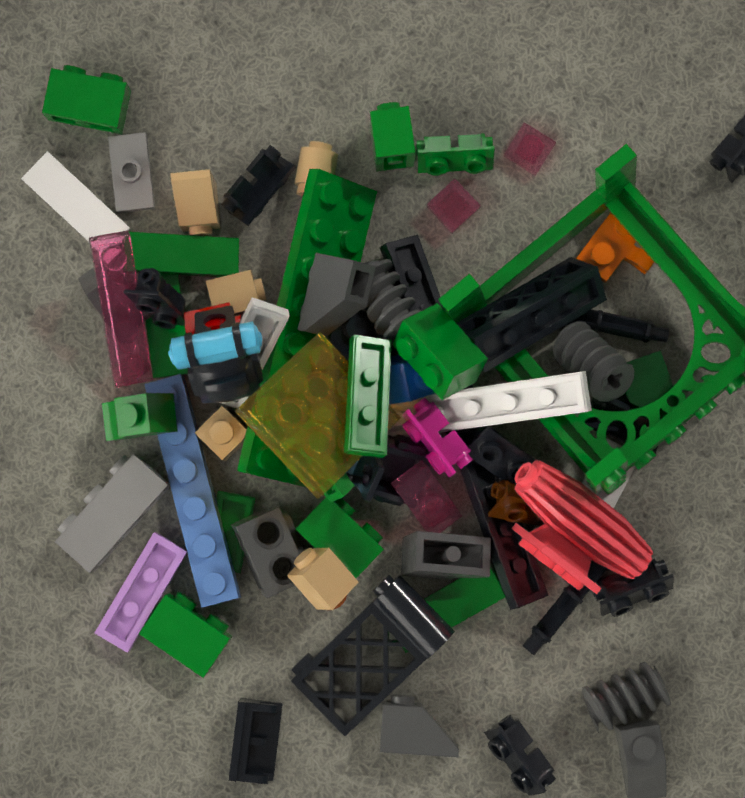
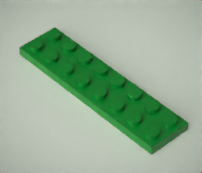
[237,169,377,488]

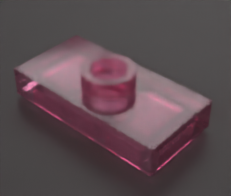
[391,460,462,533]

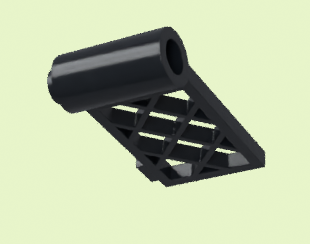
[291,575,455,736]

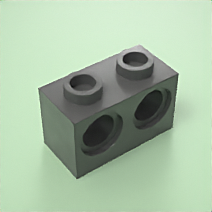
[231,505,304,598]

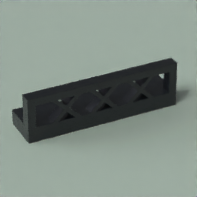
[456,257,607,372]

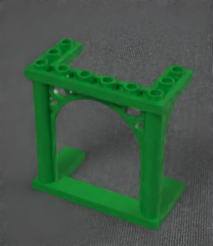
[438,143,745,496]

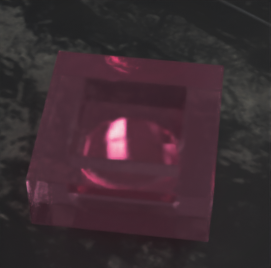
[504,122,556,176]
[426,178,481,234]

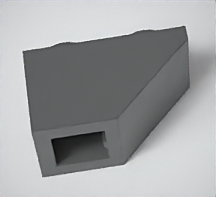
[298,253,376,337]

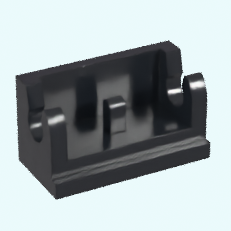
[228,698,283,784]

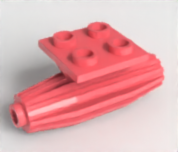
[511,460,653,594]

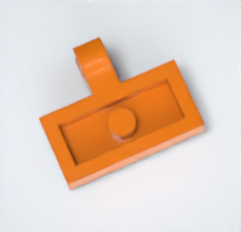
[576,212,654,283]

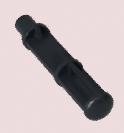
[566,309,669,343]
[522,560,609,655]

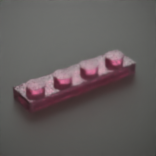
[89,230,153,388]

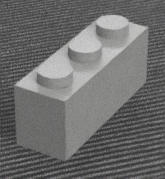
[55,454,170,573]

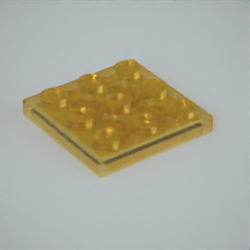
[235,332,401,499]

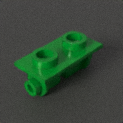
[416,133,495,176]

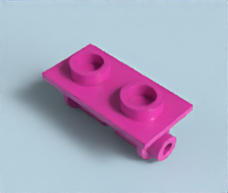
[402,397,473,478]

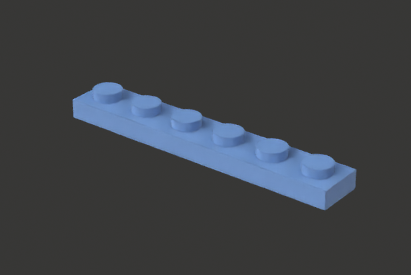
[144,374,241,608]

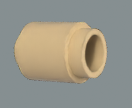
[294,141,338,197]

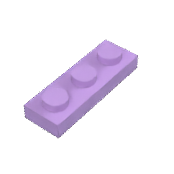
[95,532,187,653]

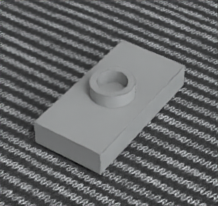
[108,132,155,213]

